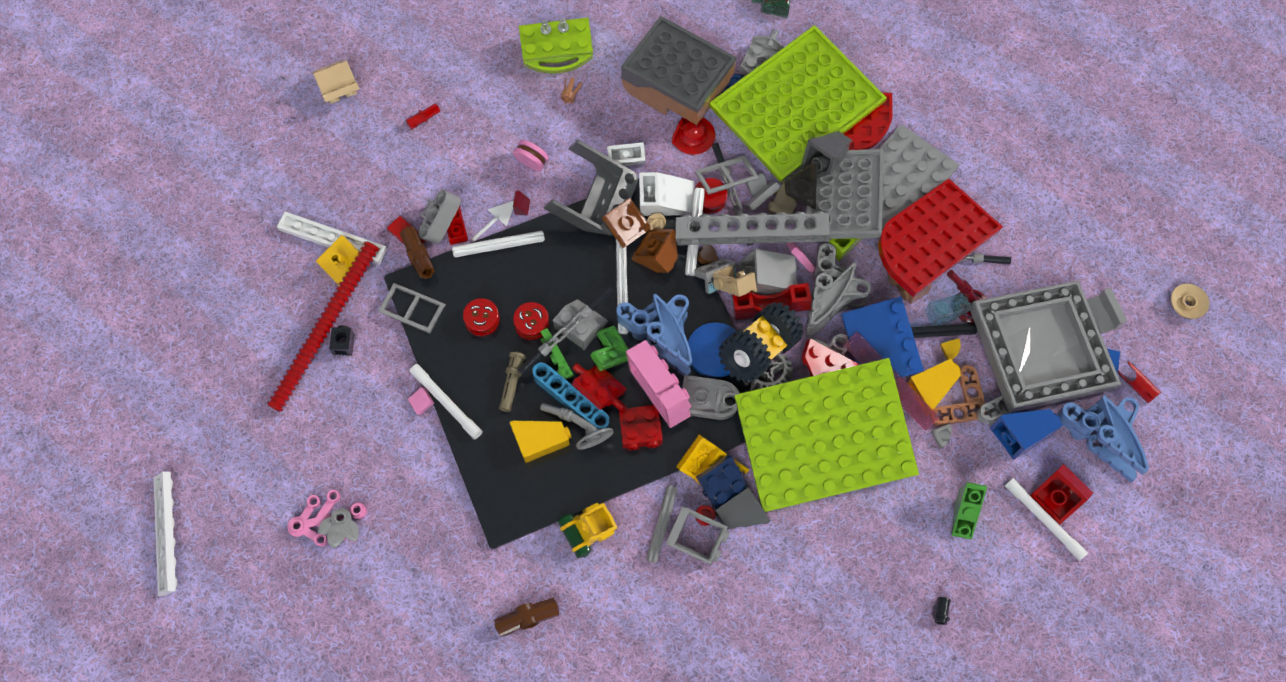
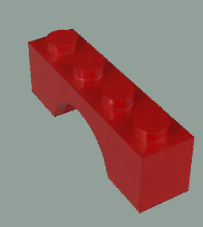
[732,283,812,320]

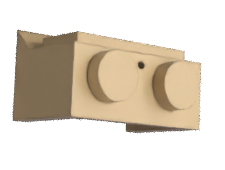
[713,265,757,297]

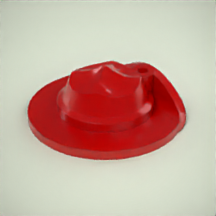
[672,117,715,155]

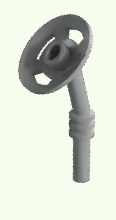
[541,403,614,450]

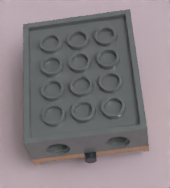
[621,16,736,125]

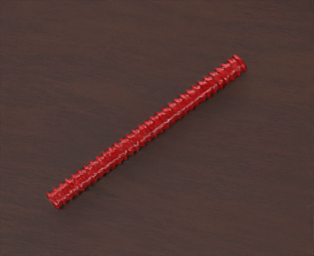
[267,241,379,412]

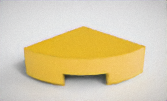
[940,338,961,360]

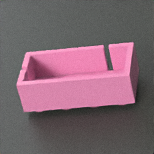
[626,340,691,428]

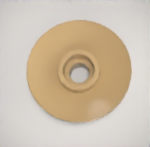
[1170,284,1209,319]

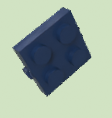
[696,454,749,510]

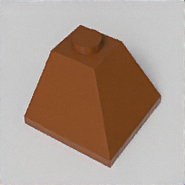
[632,229,678,273]

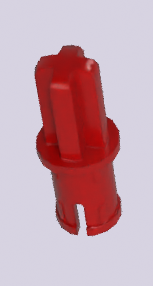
[405,104,440,130]

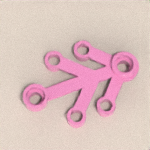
[287,490,367,547]

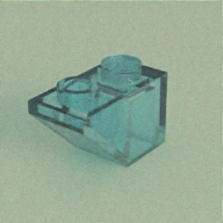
[925,293,972,326]

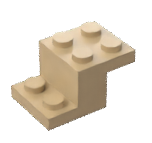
[312,59,359,104]

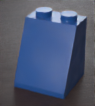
[990,409,1063,460]

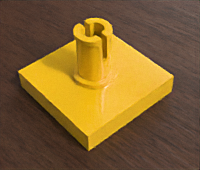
[316,235,359,286]

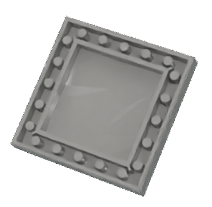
[969,280,1122,413]

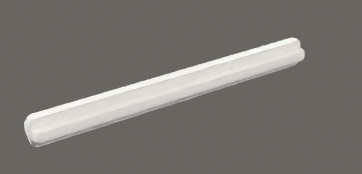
[616,239,628,335]

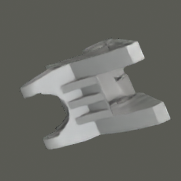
[806,243,871,338]

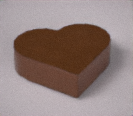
[697,245,719,265]

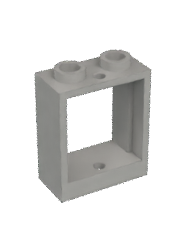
[666,506,730,564]

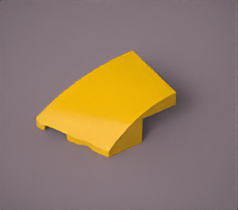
[676,435,749,485]

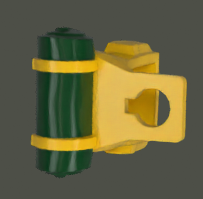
[557,503,617,559]

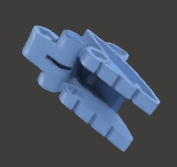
[617,294,692,376]
[1057,396,1149,483]

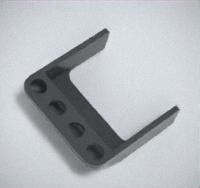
[544,140,638,235]

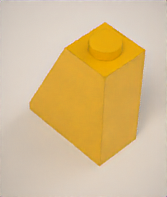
[907,359,961,416]
[510,421,572,463]

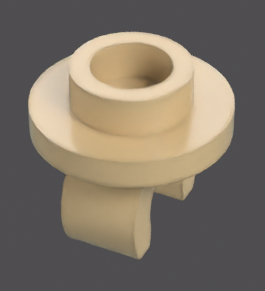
[647,213,666,230]

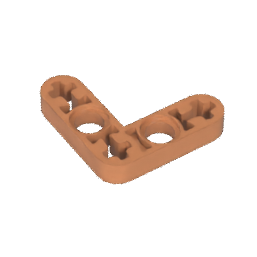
[930,365,987,426]

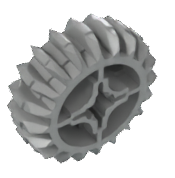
[742,350,793,391]

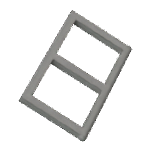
[695,155,759,194]
[379,283,446,334]

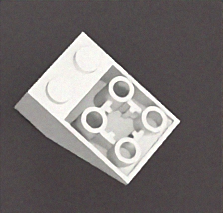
[639,172,694,216]

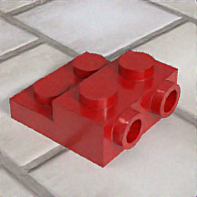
[619,405,663,451]

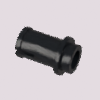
[933,597,951,625]

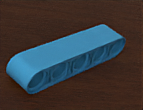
[532,362,610,429]

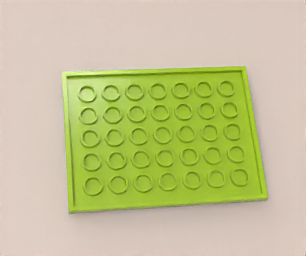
[709,25,887,183]
[734,358,919,512]

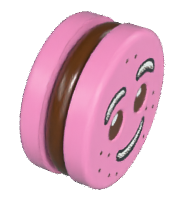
[513,140,549,171]

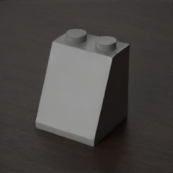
[737,249,798,295]

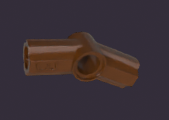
[399,227,435,279]
[494,597,559,637]

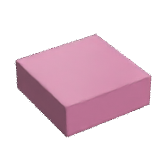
[408,387,434,415]

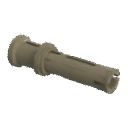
[499,352,527,412]

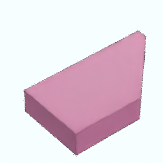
[786,242,815,273]

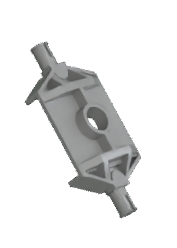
[739,29,784,76]

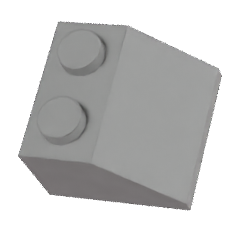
[553,299,608,350]

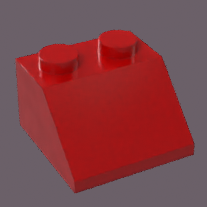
[1030,464,1093,525]

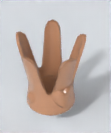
[561,77,582,104]

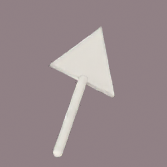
[472,201,513,242]

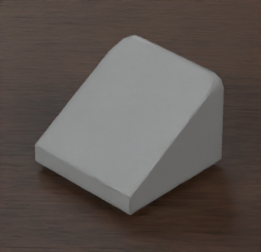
[746,173,767,197]

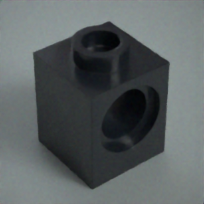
[329,325,355,356]

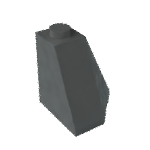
[799,131,851,180]

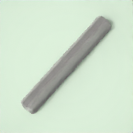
[646,485,678,563]

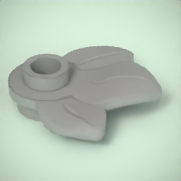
[318,508,359,549]

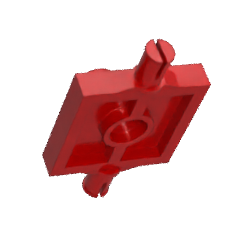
[572,363,627,412]

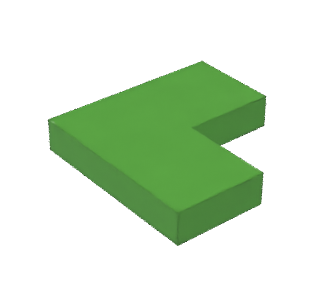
[590,326,629,371]

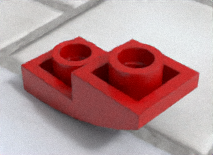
[447,206,469,245]

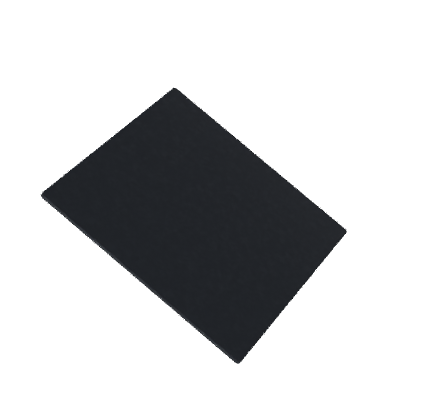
[384,179,762,549]

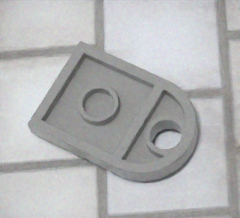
[682,375,739,420]

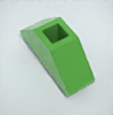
[952,482,987,540]

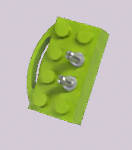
[519,17,593,74]

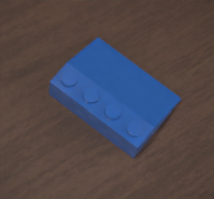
[841,296,924,379]

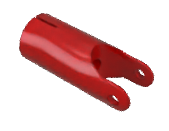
[1118,361,1161,404]

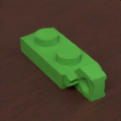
[540,328,574,380]

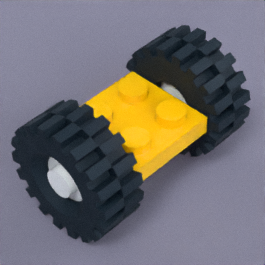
[718,302,803,383]

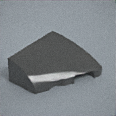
[715,488,770,530]

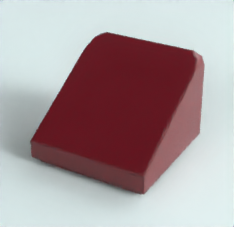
[513,190,530,216]

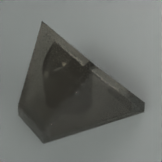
[785,162,817,210]

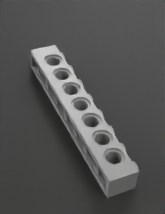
[676,211,829,245]

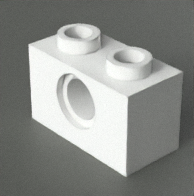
[607,142,646,166]

